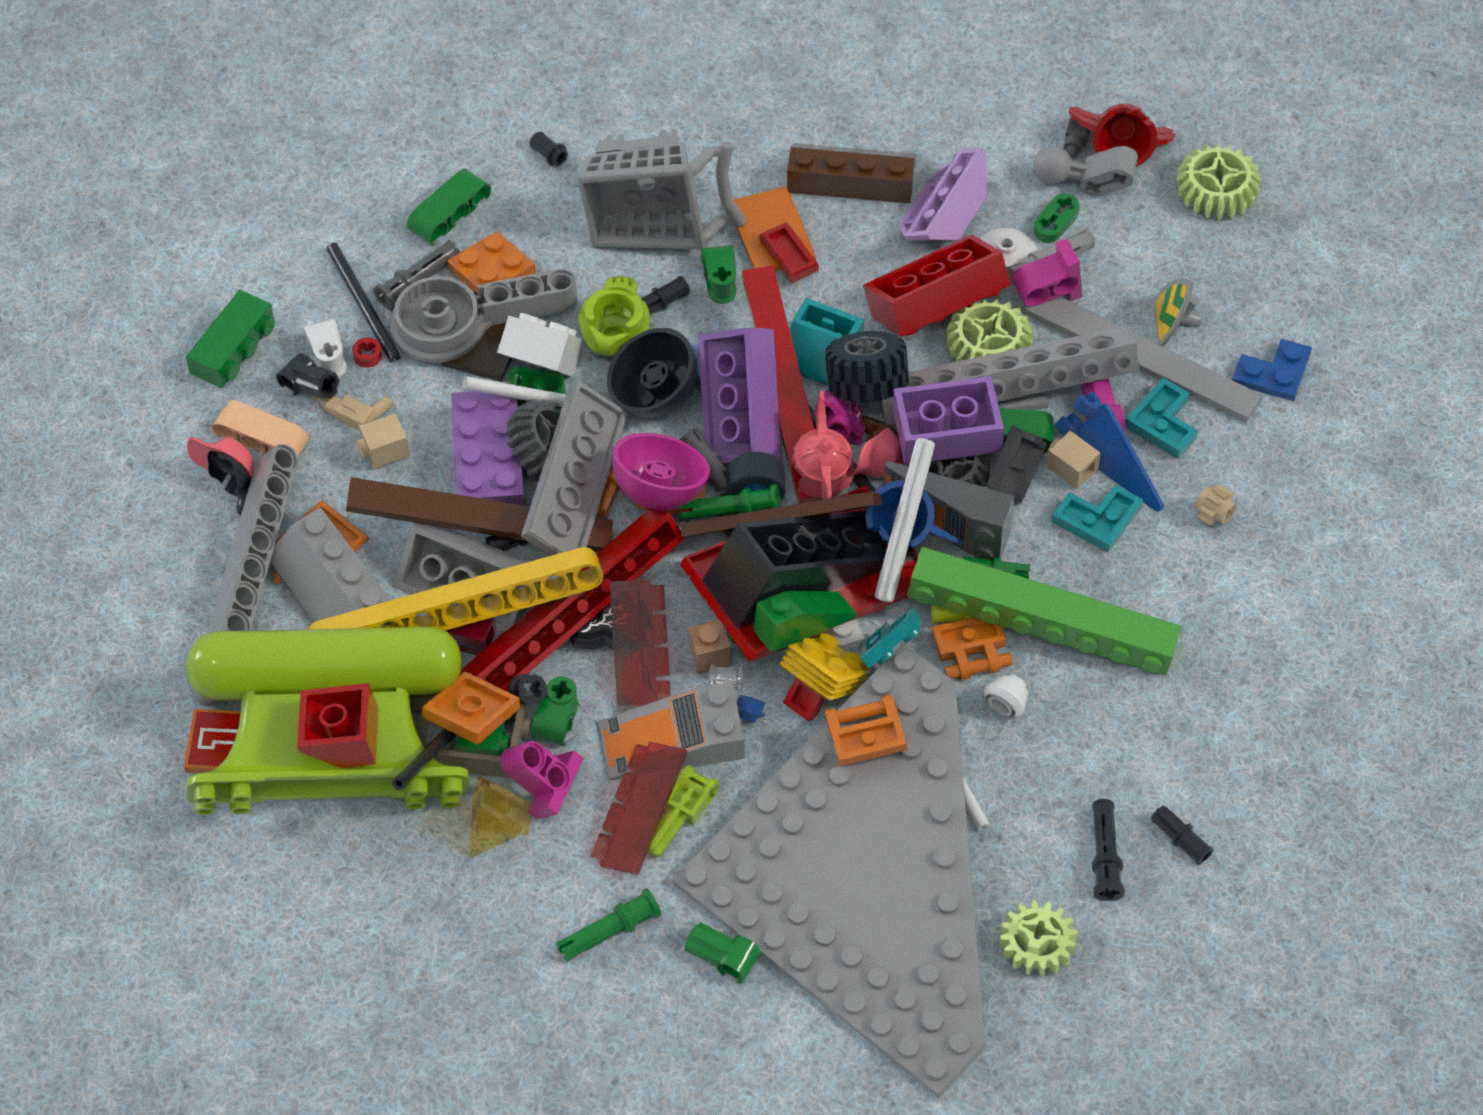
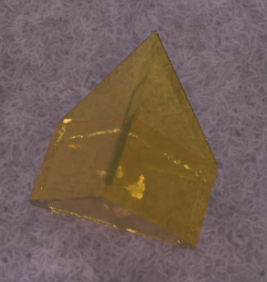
[470,776,531,859]

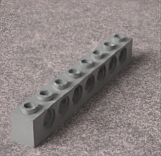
[879,325,1140,425]

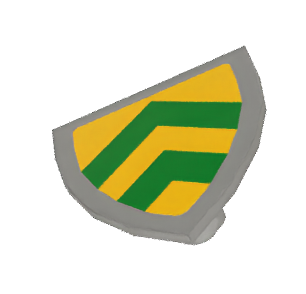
[1154,278,1203,347]

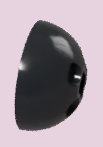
[607,328,698,418]

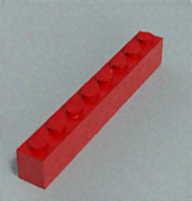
[459,509,685,691]

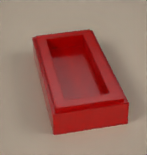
[759,222,819,284]

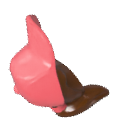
[851,415,903,478]

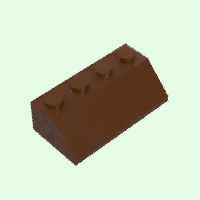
[787,143,917,204]

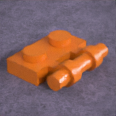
[931,617,1013,680]

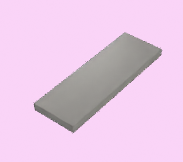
[521,379,628,556]

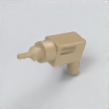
[311,395,394,431]

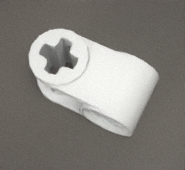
[303,318,347,378]

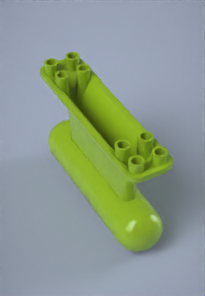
[185,627,469,815]

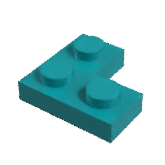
[1125,377,1198,459]
[1052,485,1143,552]
[860,607,921,668]

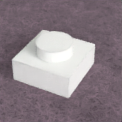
[826,619,864,650]

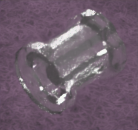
[709,664,744,695]

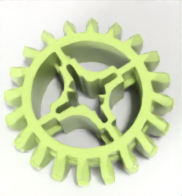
[1176,143,1261,221]
[946,298,1032,362]

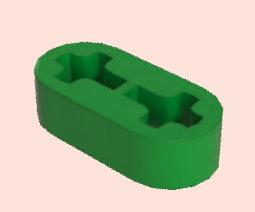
[1034,193,1079,243]

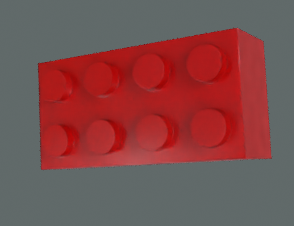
[863,234,1011,337]

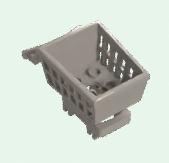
[577,129,746,249]

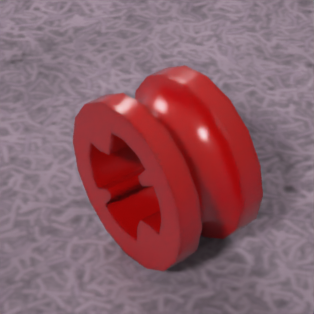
[352,337,382,368]

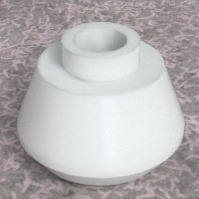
[983,675,1028,719]

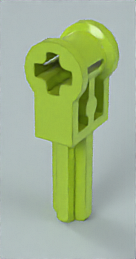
[644,765,720,857]

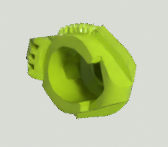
[577,275,651,357]

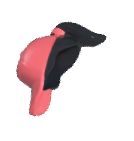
[187,437,254,516]

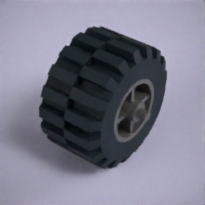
[825,331,909,402]

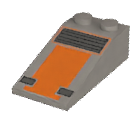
[598,682,745,781]

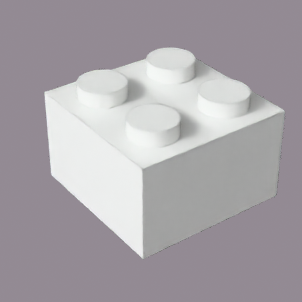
[497,313,584,377]

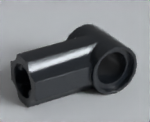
[276,353,340,399]

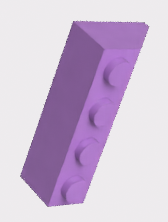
[698,328,782,464]

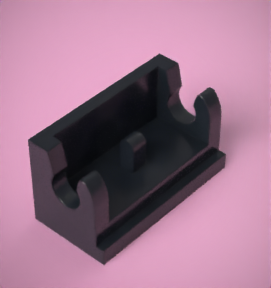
[986,425,1048,504]

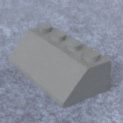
[270,508,394,626]
[393,523,529,633]

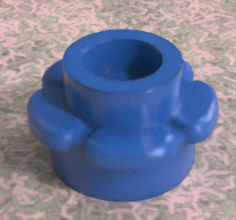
[737,695,765,722]

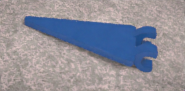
[1054,391,1164,512]

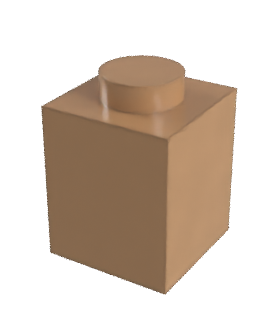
[688,620,731,674]

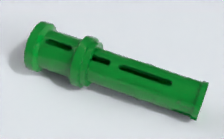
[679,484,781,521]
[556,888,662,962]

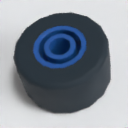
[726,452,786,502]

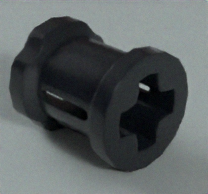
[508,674,547,705]

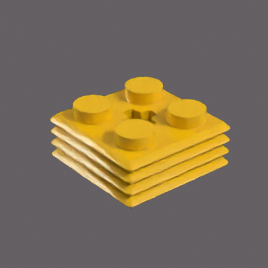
[779,633,871,701]

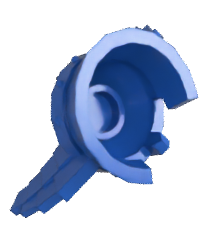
[865,480,963,548]

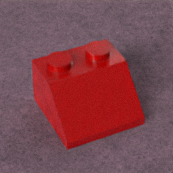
[297,683,378,768]

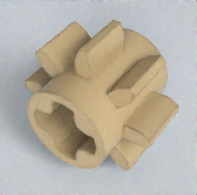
[1195,485,1237,526]

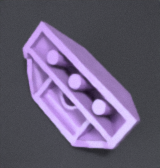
[900,148,987,241]

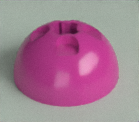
[612,433,710,511]

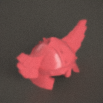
[792,391,855,500]

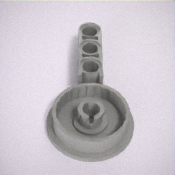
[390,269,577,363]

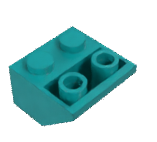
[789,298,864,386]

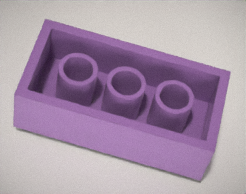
[451,391,525,505]

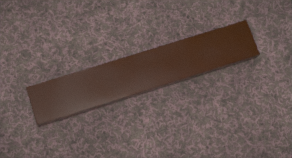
[680,492,882,537]

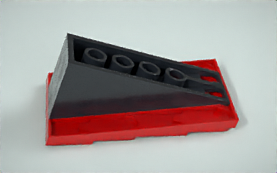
[680,486,919,662]

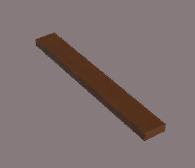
[345,477,613,552]

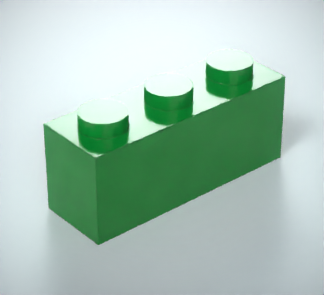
[186,289,275,388]

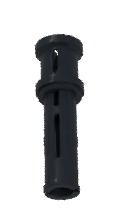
[1091,799,1125,901]

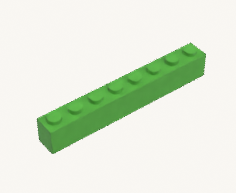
[907,547,1181,675]

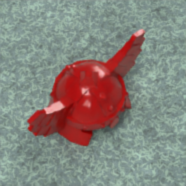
[1068,103,1176,167]

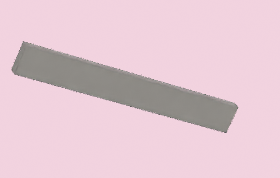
[1022,297,1262,423]

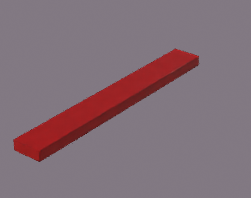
[742,265,822,504]

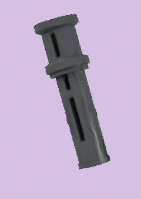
[373,240,460,310]

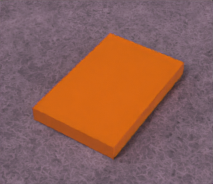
[734,186,816,272]

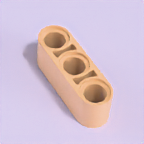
[212,400,309,457]

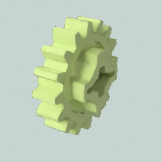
[999,900,1077,977]

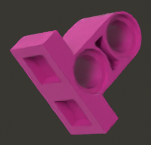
[1011,238,1083,307]
[501,741,584,819]

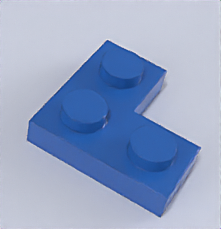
[1232,338,1312,401]

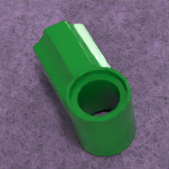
[685,922,761,984]

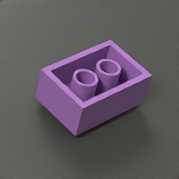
[893,376,1004,465]

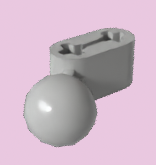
[1034,146,1138,195]

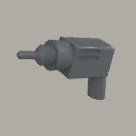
[1063,114,1101,158]

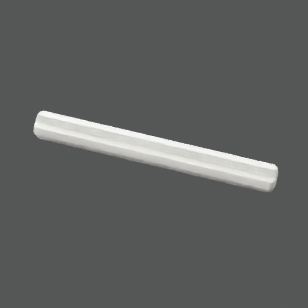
[875,438,935,602]

